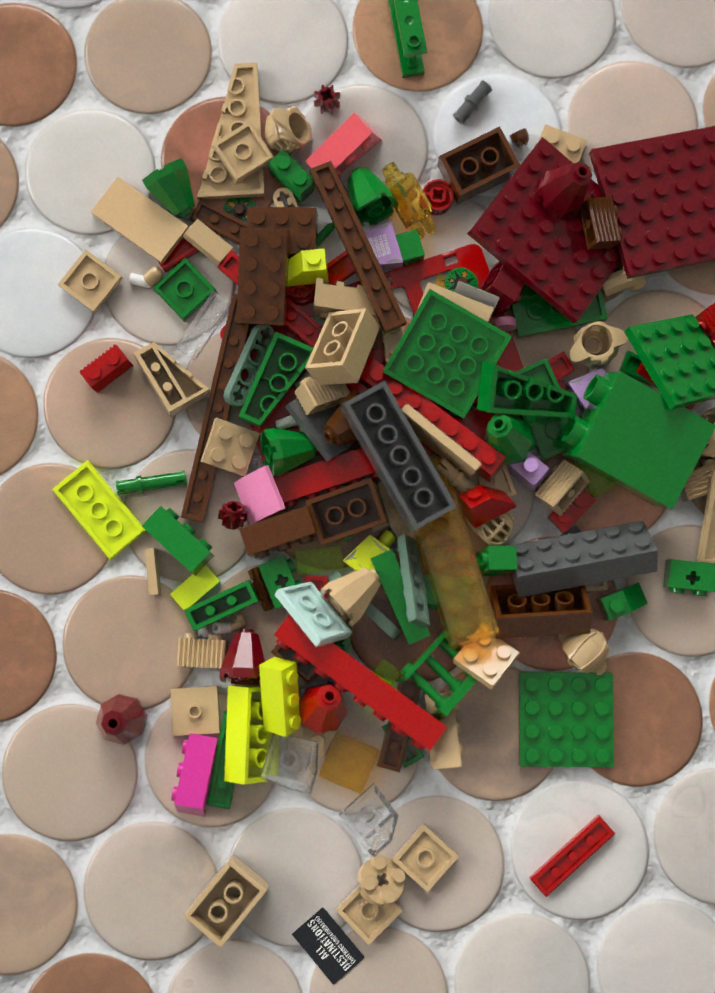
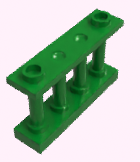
[388,0,427,78]
[397,611,478,721]

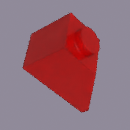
[459,485,516,528]

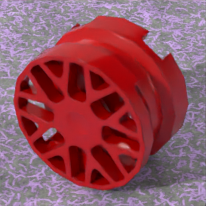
[421,179,454,216]
[287,284,316,306]

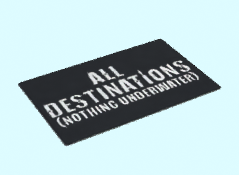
[292,907,364,984]

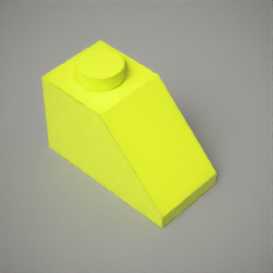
[288,248,329,286]

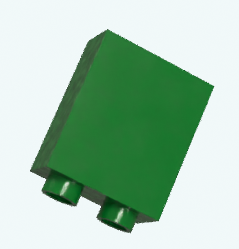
[561,372,715,510]

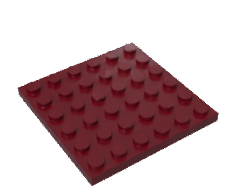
[589,126,715,279]
[467,137,621,324]

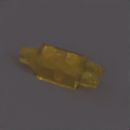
[382,162,436,239]

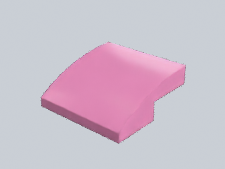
[234,465,285,525]

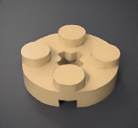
[357,855,405,906]

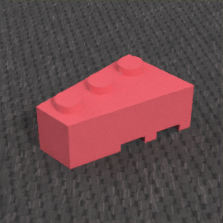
[305,112,382,178]

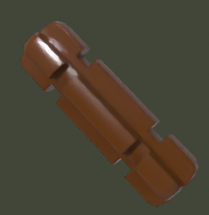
[248,567,275,611]

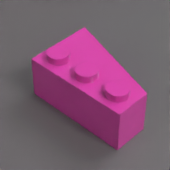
[171,733,218,817]

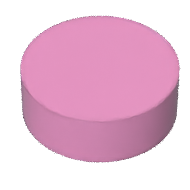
[493,316,517,332]

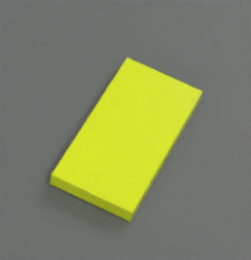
[52,460,146,560]

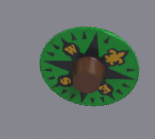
[223,197,256,223]
[444,268,478,292]

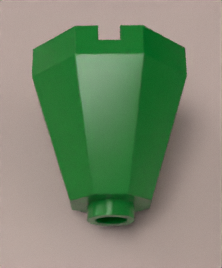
[142,158,195,218]
[348,167,399,226]
[485,414,536,466]
[260,428,318,477]

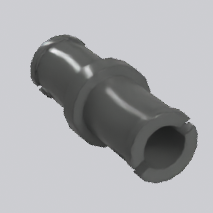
[453,80,492,125]

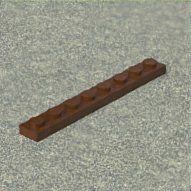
[310,161,407,334]

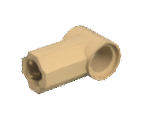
[601,267,646,297]

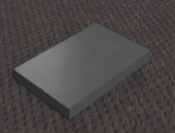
[285,399,359,462]

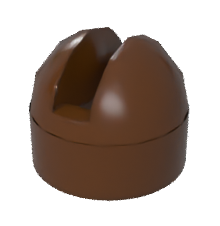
[510,128,529,148]

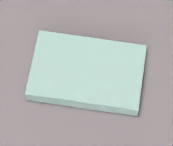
[275,581,352,647]

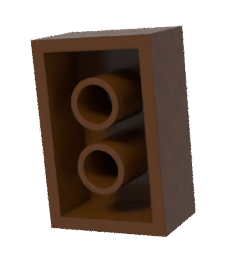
[437,126,520,205]
[247,207,318,259]
[305,478,390,545]
[239,506,317,560]

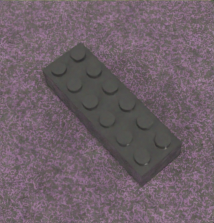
[340,381,457,533]
[510,521,658,597]

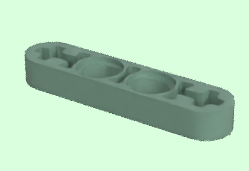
[224,324,274,406]
[329,571,402,641]

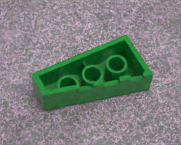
[239,332,314,429]
[477,362,577,418]

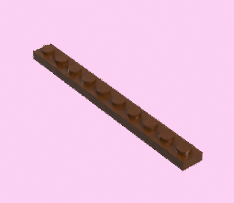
[181,294,251,523]

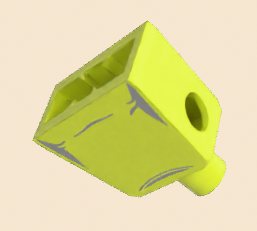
[343,529,397,585]

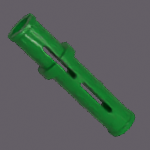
[116,470,187,495]

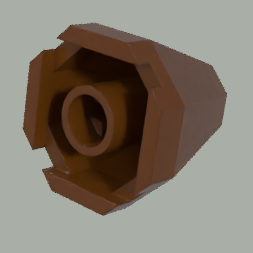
[323,390,359,446]

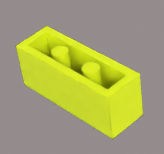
[259,657,301,737]

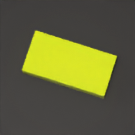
[170,564,221,610]

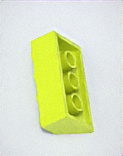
[224,685,279,785]

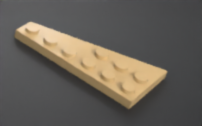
[197,63,265,200]

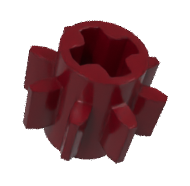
[314,85,340,115]
[218,501,248,530]

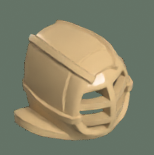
[265,106,312,153]
[570,321,627,370]
[463,512,515,546]
[558,628,610,675]

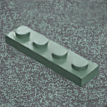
[397,534,430,628]

